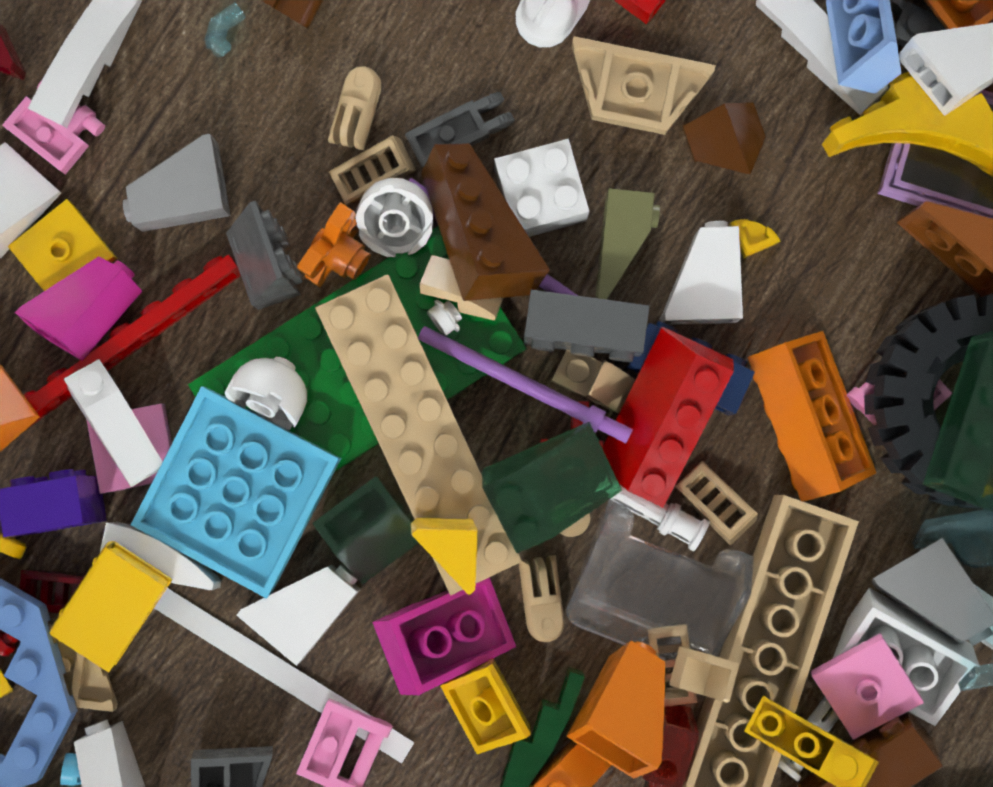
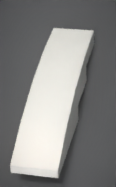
[28,0,142,128]
[756,0,889,116]

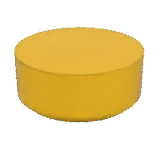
[0,532,27,559]

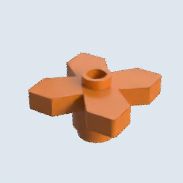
[297,202,371,288]

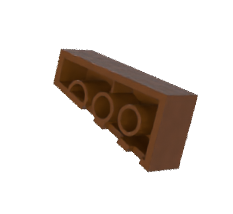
[421,143,550,301]
[787,712,943,787]

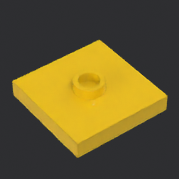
[8,199,118,291]

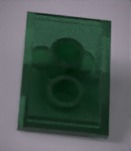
[482,422,622,554]

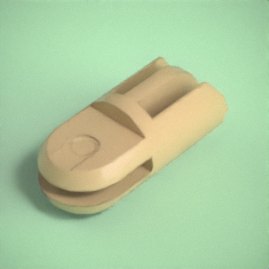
[328,66,381,150]
[519,555,564,642]

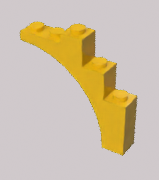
[822,72,993,177]

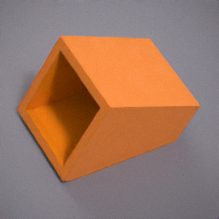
[566,640,665,779]

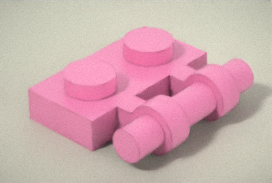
[2,82,105,175]

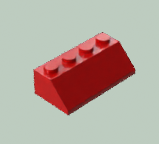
[596,327,734,508]

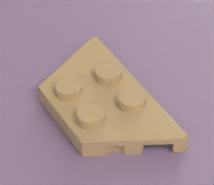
[572,36,716,135]

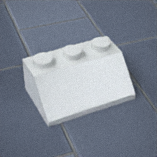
[833,588,980,726]

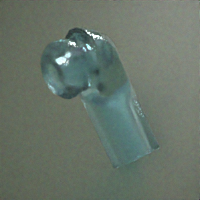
[204,2,246,57]

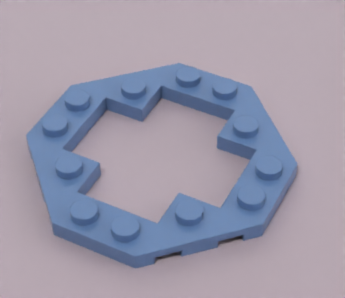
[0,578,78,787]

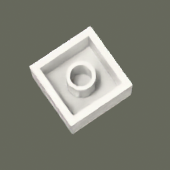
[494,138,589,237]

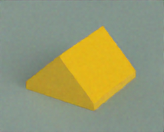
[411,518,478,595]
[440,658,531,754]

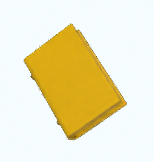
[49,541,173,673]

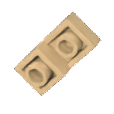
[420,255,503,321]

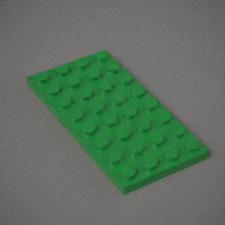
[188,226,527,473]

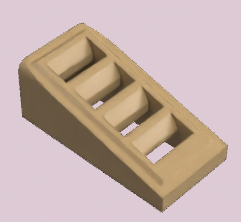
[329,135,416,205]
[675,461,758,545]
[647,624,697,707]

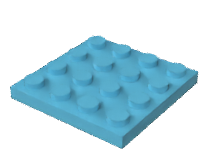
[131,386,341,599]

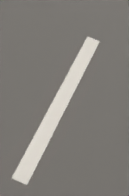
[154,588,414,763]

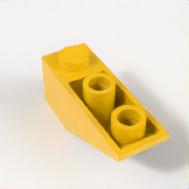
[744,696,879,787]

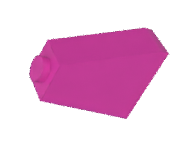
[15,256,142,361]

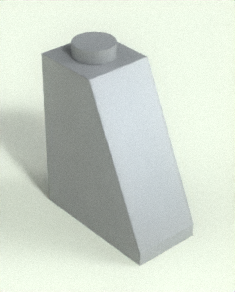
[123,134,231,232]
[871,538,993,646]

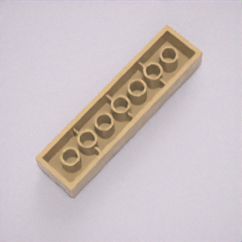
[315,274,522,596]
[675,495,859,787]

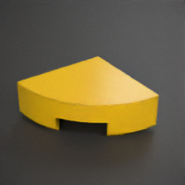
[728,219,780,258]

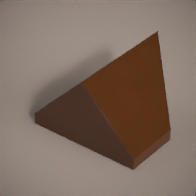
[682,102,766,175]

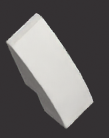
[100,522,222,590]

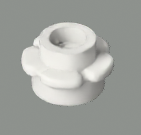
[427,300,462,336]

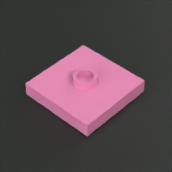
[86,403,172,494]
[811,633,924,740]

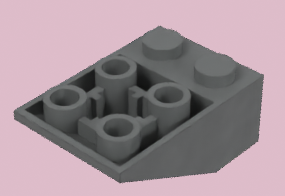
[226,201,303,310]

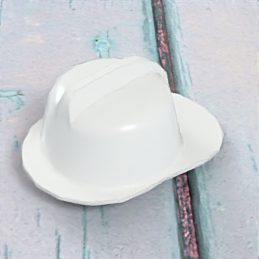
[516,0,590,48]

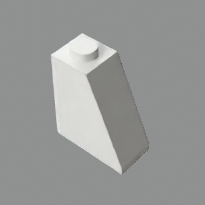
[899,23,993,116]
[661,221,743,325]
[236,565,361,666]
[74,719,145,787]

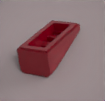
[20,569,87,613]

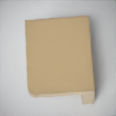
[669,646,739,703]

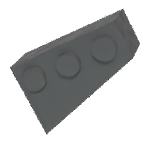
[524,289,649,362]
[191,746,273,787]

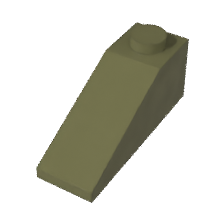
[595,188,660,300]

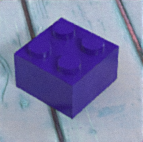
[0,469,107,537]

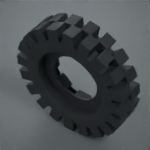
[864,295,993,508]

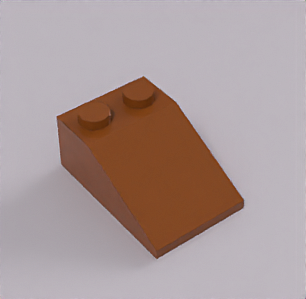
[897,201,993,297]

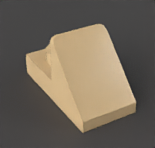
[551,350,635,414]

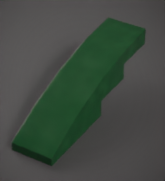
[500,667,585,787]

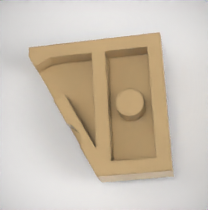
[49,623,118,712]

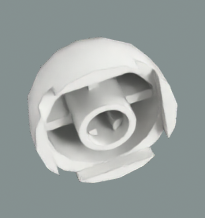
[356,178,433,257]
[225,357,307,430]

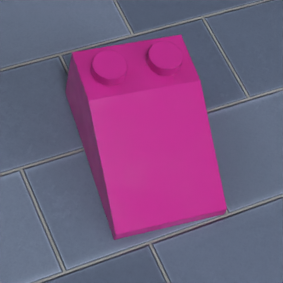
[372,577,516,696]

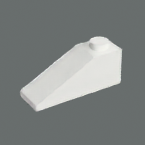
[64,359,163,487]

